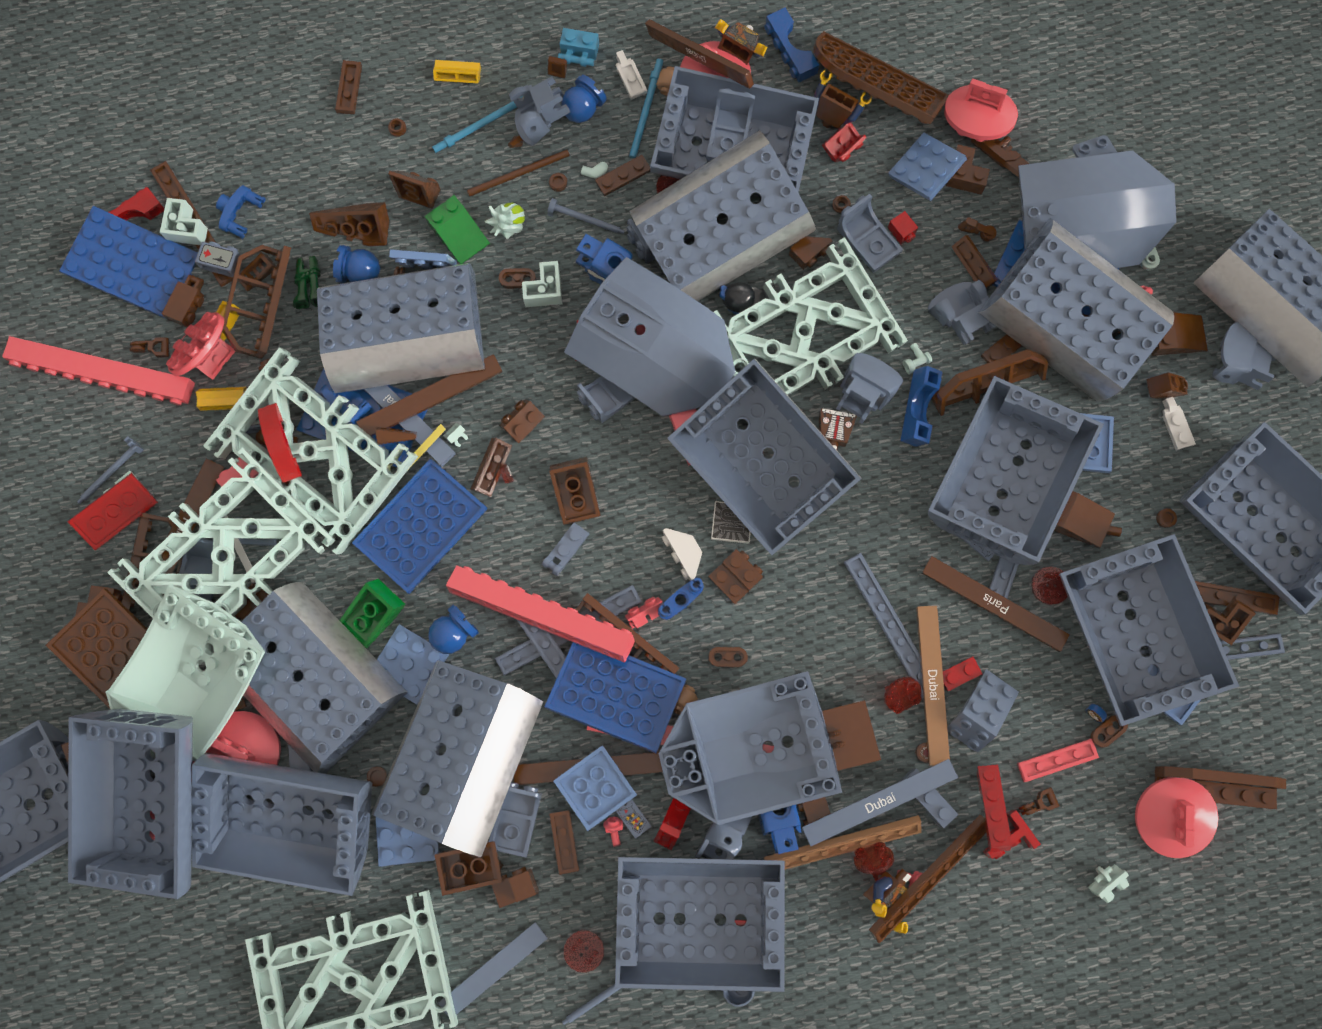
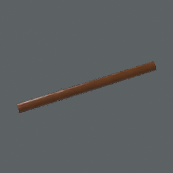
[467,149,570,197]

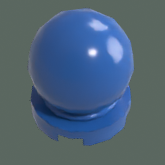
[561,75,607,123]
[333,245,380,283]
[428,604,479,654]

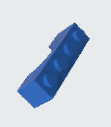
[764,7,819,82]
[900,366,942,447]

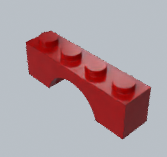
[108,187,165,221]
[977,765,1012,852]

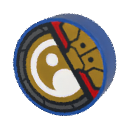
[1086,704,1107,723]

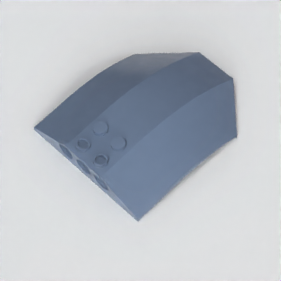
[1018,151,1176,268]

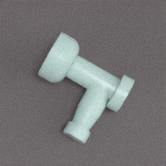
[903,343,932,374]

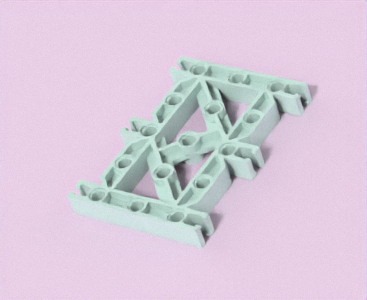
[714,237,908,396]
[203,347,418,554]
[107,448,335,665]
[245,890,458,1029]

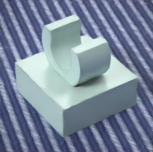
[443,423,468,447]

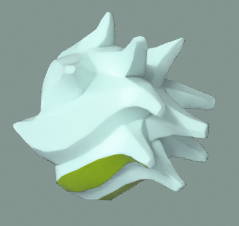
[485,203,525,239]

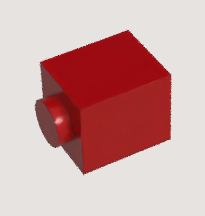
[887,211,918,244]

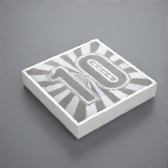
[711,501,750,544]

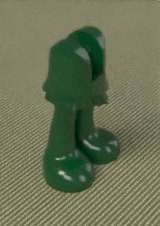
[293,256,321,310]

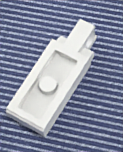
[616,50,647,100]
[1162,397,1196,451]

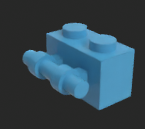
[558,28,599,67]

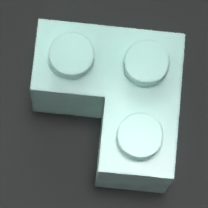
[160,198,208,245]
[522,261,562,307]

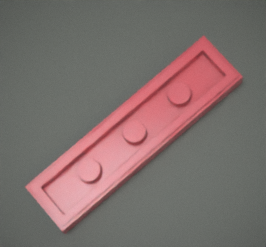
[1017,739,1099,782]

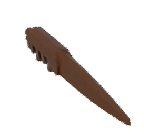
[971,136,1029,177]

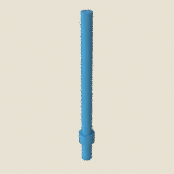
[629,58,664,158]
[432,96,523,153]

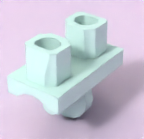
[1088,864,1129,903]

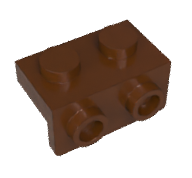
[499,399,545,443]

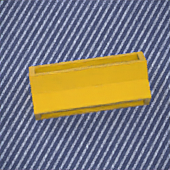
[433,60,481,83]
[196,387,247,411]

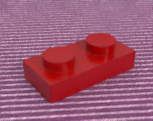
[943,657,983,692]

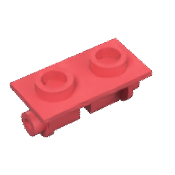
[625,597,663,629]

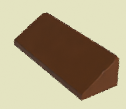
[470,438,512,497]

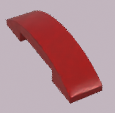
[258,403,302,483]

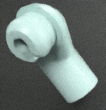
[581,162,608,179]

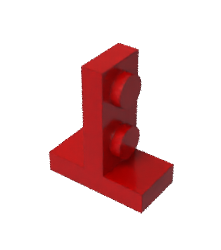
[653,798,691,850]
[983,810,1041,859]

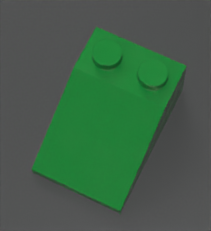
[425,195,490,264]
[339,579,406,649]

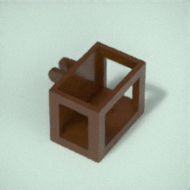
[822,700,881,771]

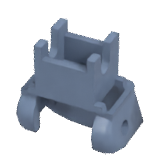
[509,76,570,146]
[928,280,996,345]
[1212,322,1276,390]
[836,353,903,424]
[694,816,752,860]

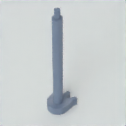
[547,198,624,234]
[77,436,144,504]
[562,984,621,1025]

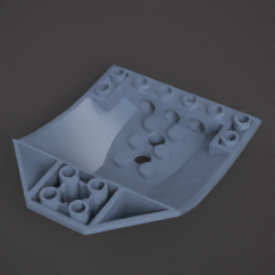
[564,257,736,417]
[659,671,842,825]

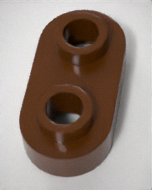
[499,268,536,289]
[708,647,748,668]
[1091,715,1128,747]

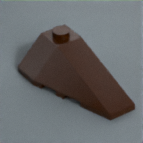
[309,202,389,246]

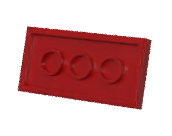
[68,472,158,550]

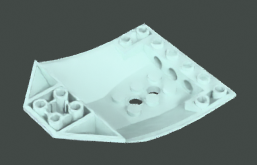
[106,585,265,761]

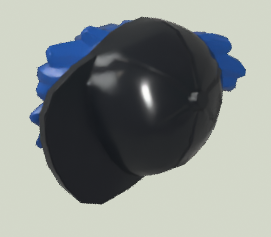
[719,282,766,317]

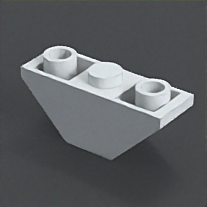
[662,528,702,581]

